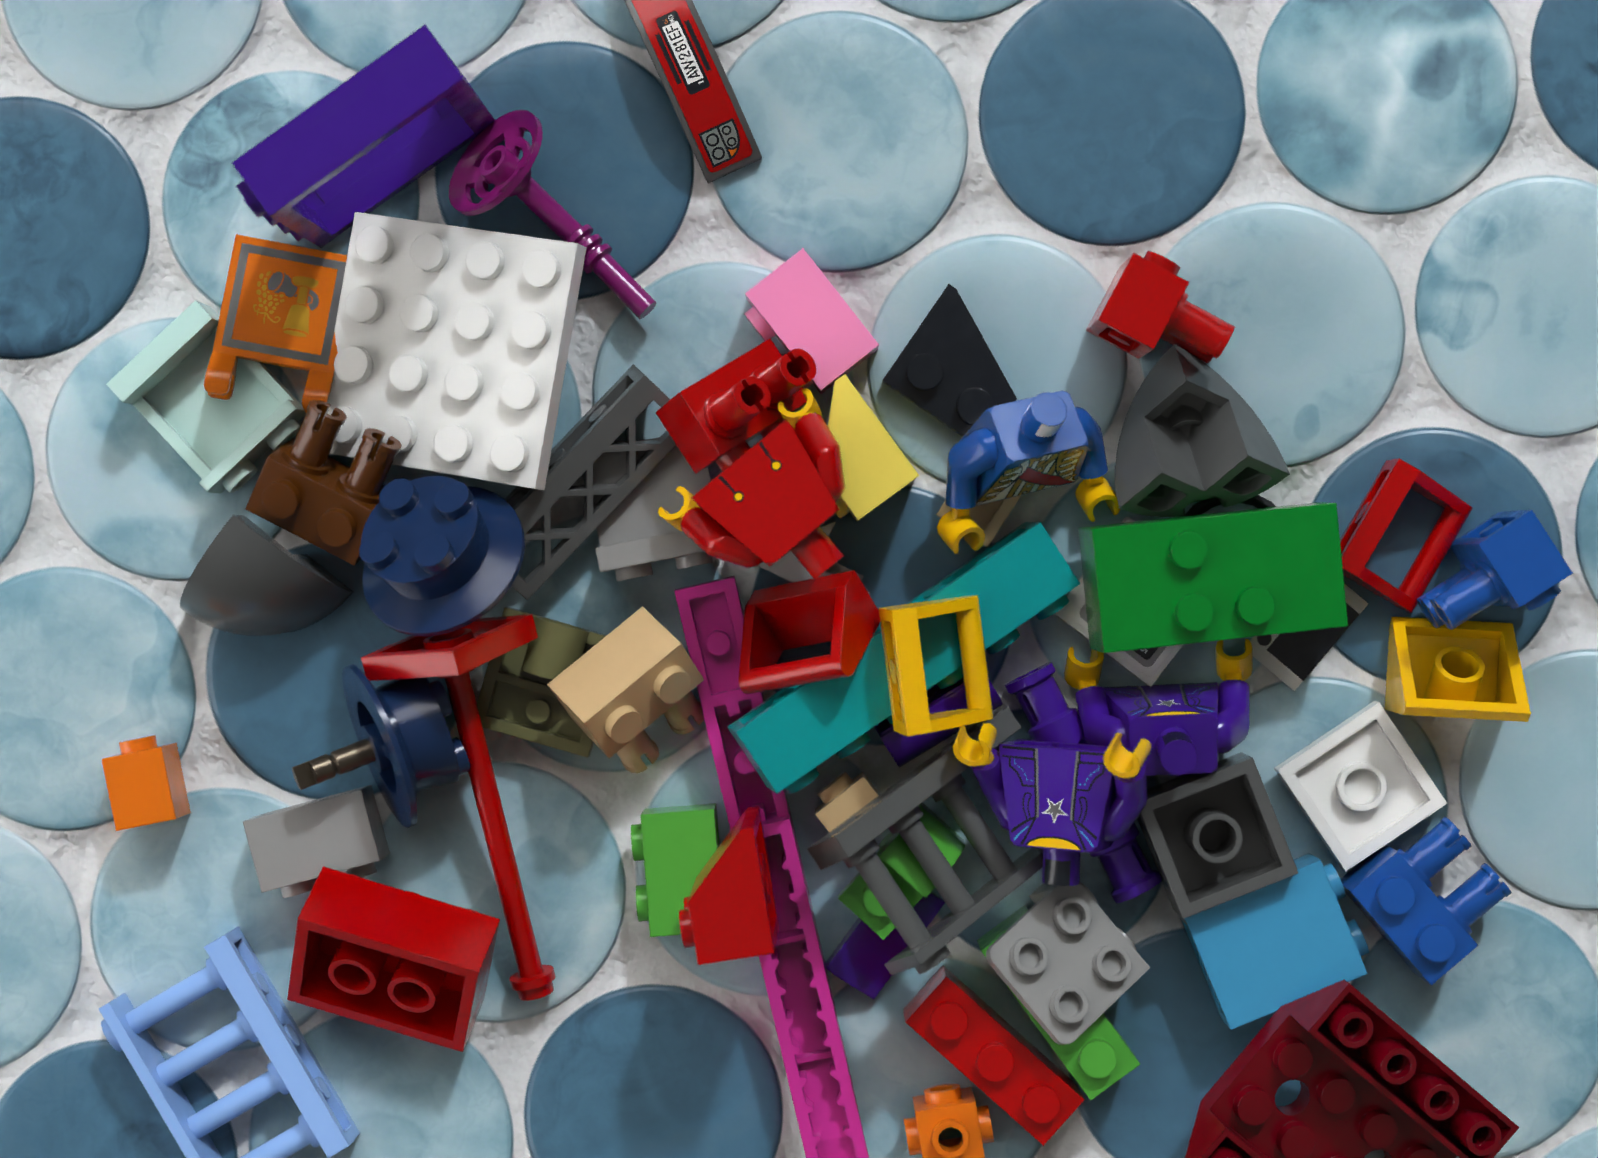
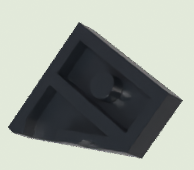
[882,284,1017,437]

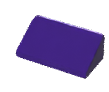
[825,892,945,999]

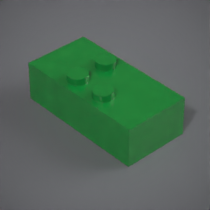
[1078,502,1348,653]

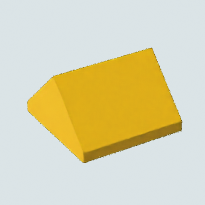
[1385,617,1531,722]

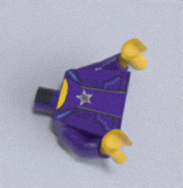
[1064,639,1253,776]
[953,723,1152,886]

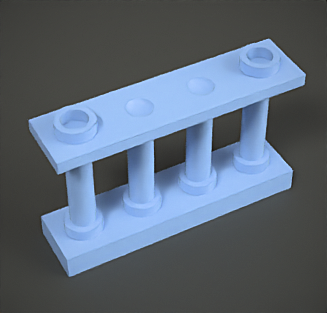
[99,926,360,1158]

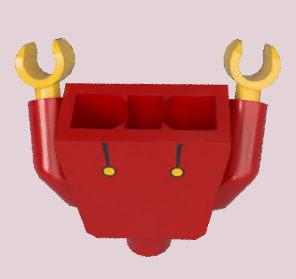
[658,388,845,580]

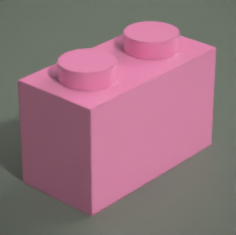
[744,248,879,394]

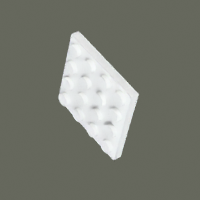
[327,212,587,491]

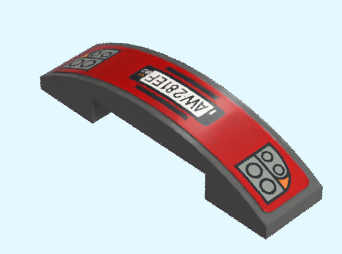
[624,0,762,184]

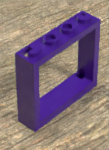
[232,25,495,248]

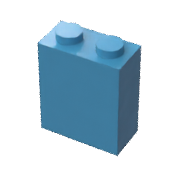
[1179,853,1369,1030]

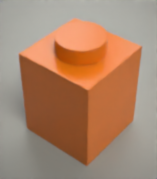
[102,735,191,831]

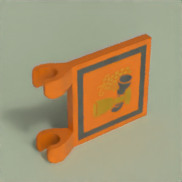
[204,234,347,413]

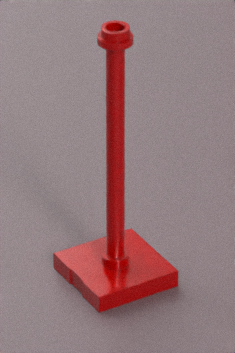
[361,614,556,1001]

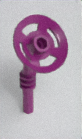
[449,110,656,319]

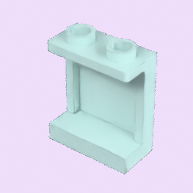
[106,300,306,494]

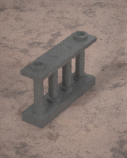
[807,707,1043,975]

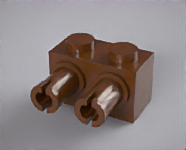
[245,400,402,566]

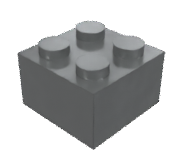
[1137,752,1298,919]

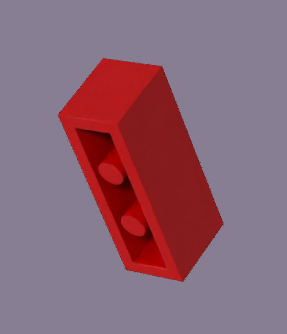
[903,965,1085,1146]

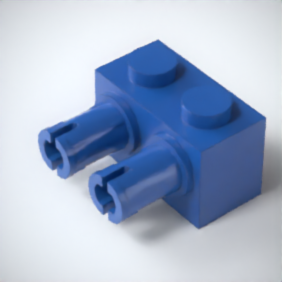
[1417,510,1573,630]
[1340,817,1512,985]

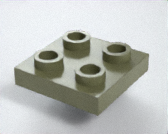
[477,607,607,758]

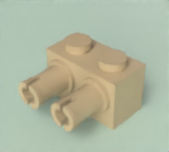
[547,606,704,773]

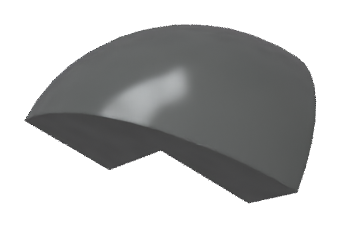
[1115,344,1290,517]
[180,515,353,636]

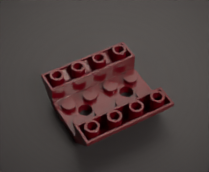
[1185,979,1520,1158]

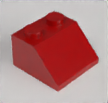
[679,806,779,965]

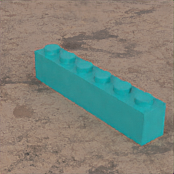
[727,522,1080,794]

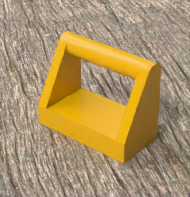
[879,595,993,736]

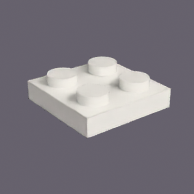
[1274,701,1448,871]

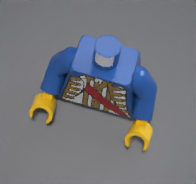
[937,390,1121,555]

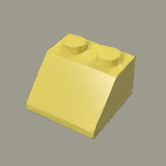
[828,374,919,522]

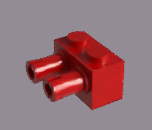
[1086,251,1235,363]
[655,338,816,474]

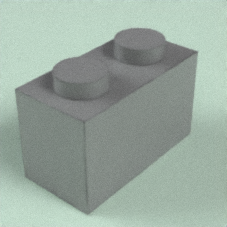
[243,785,390,898]

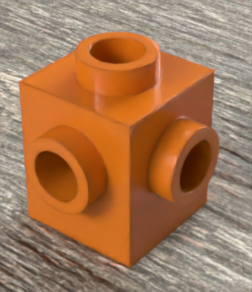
[904,1084,994,1158]

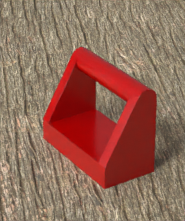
[1340,458,1473,613]
[738,570,880,694]

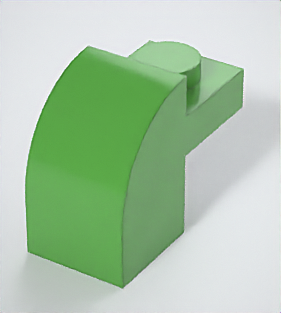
[838,802,965,940]

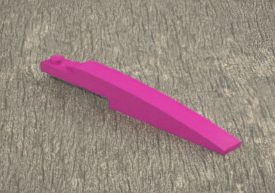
[674,575,869,1158]

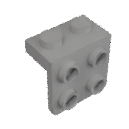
[593,437,713,582]
[986,882,1150,1045]

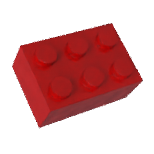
[287,866,500,1052]

